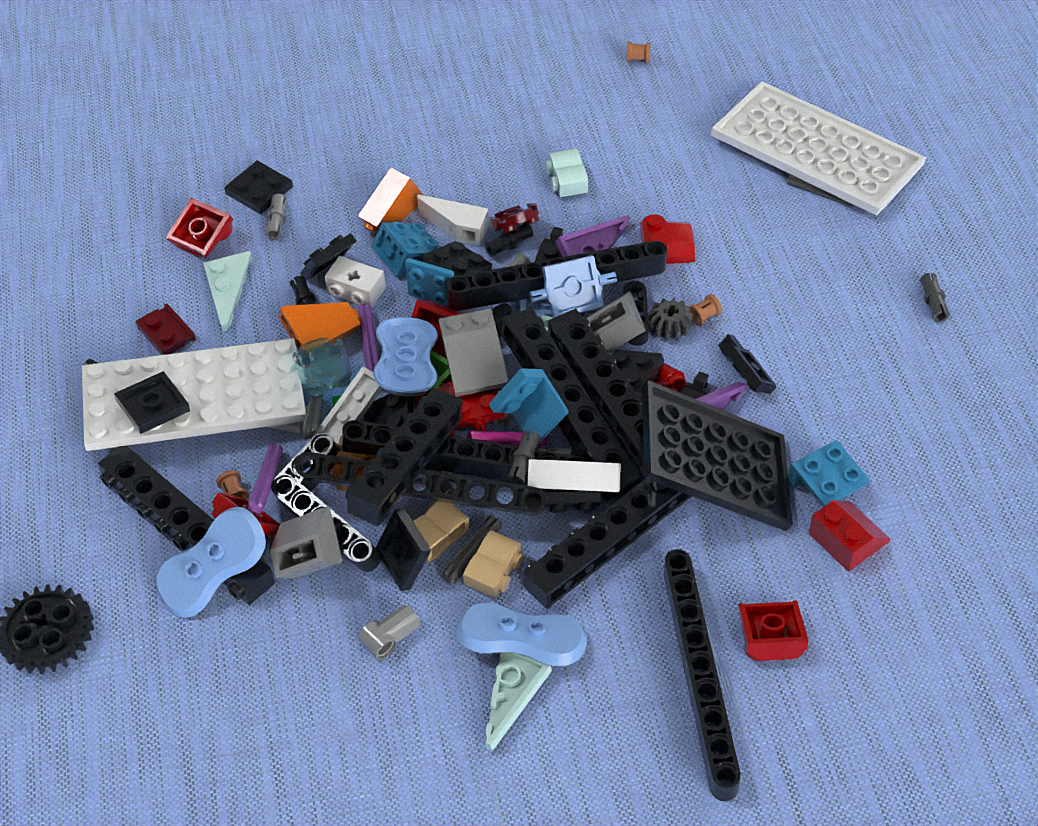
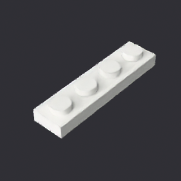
[310,367,382,453]

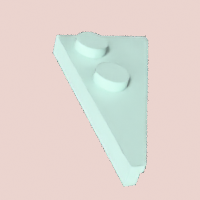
[203,251,252,332]
[485,652,552,751]

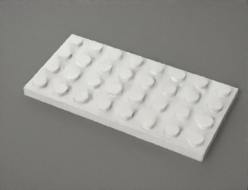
[711,82,926,216]
[82,338,306,451]

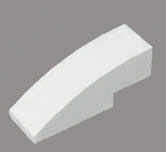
[528,459,621,492]

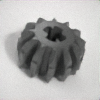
[648,297,693,341]

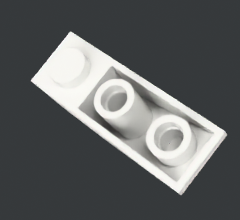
[417,194,489,246]

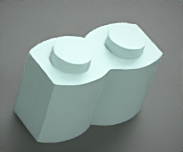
[545,148,588,198]

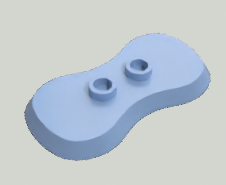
[373,317,438,396]
[156,507,266,618]
[456,603,587,666]

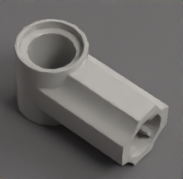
[358,604,421,660]

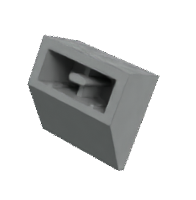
[586,292,646,353]
[270,506,343,578]

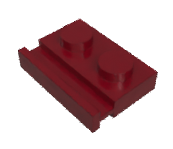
[135,303,196,355]

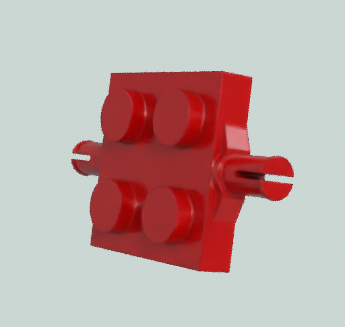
[441,381,505,431]

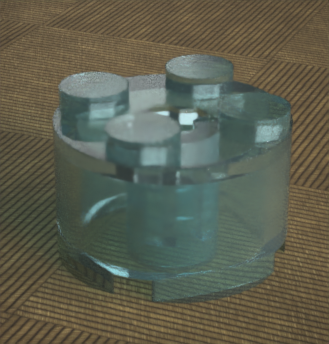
[293,338,352,396]

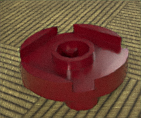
[489,203,539,233]

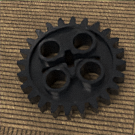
[0,584,94,674]

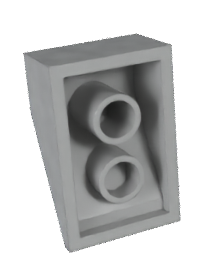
[439,308,508,397]

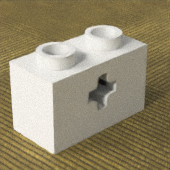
[325,256,386,308]

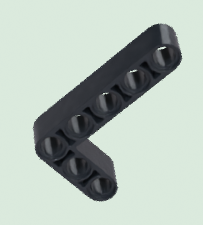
[271,433,381,572]

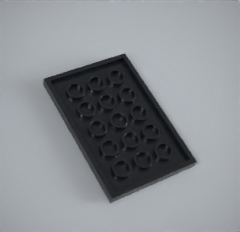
[642,380,793,531]

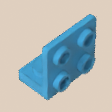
[371,222,440,277]
[405,258,454,307]
[489,368,569,446]
[788,440,870,507]

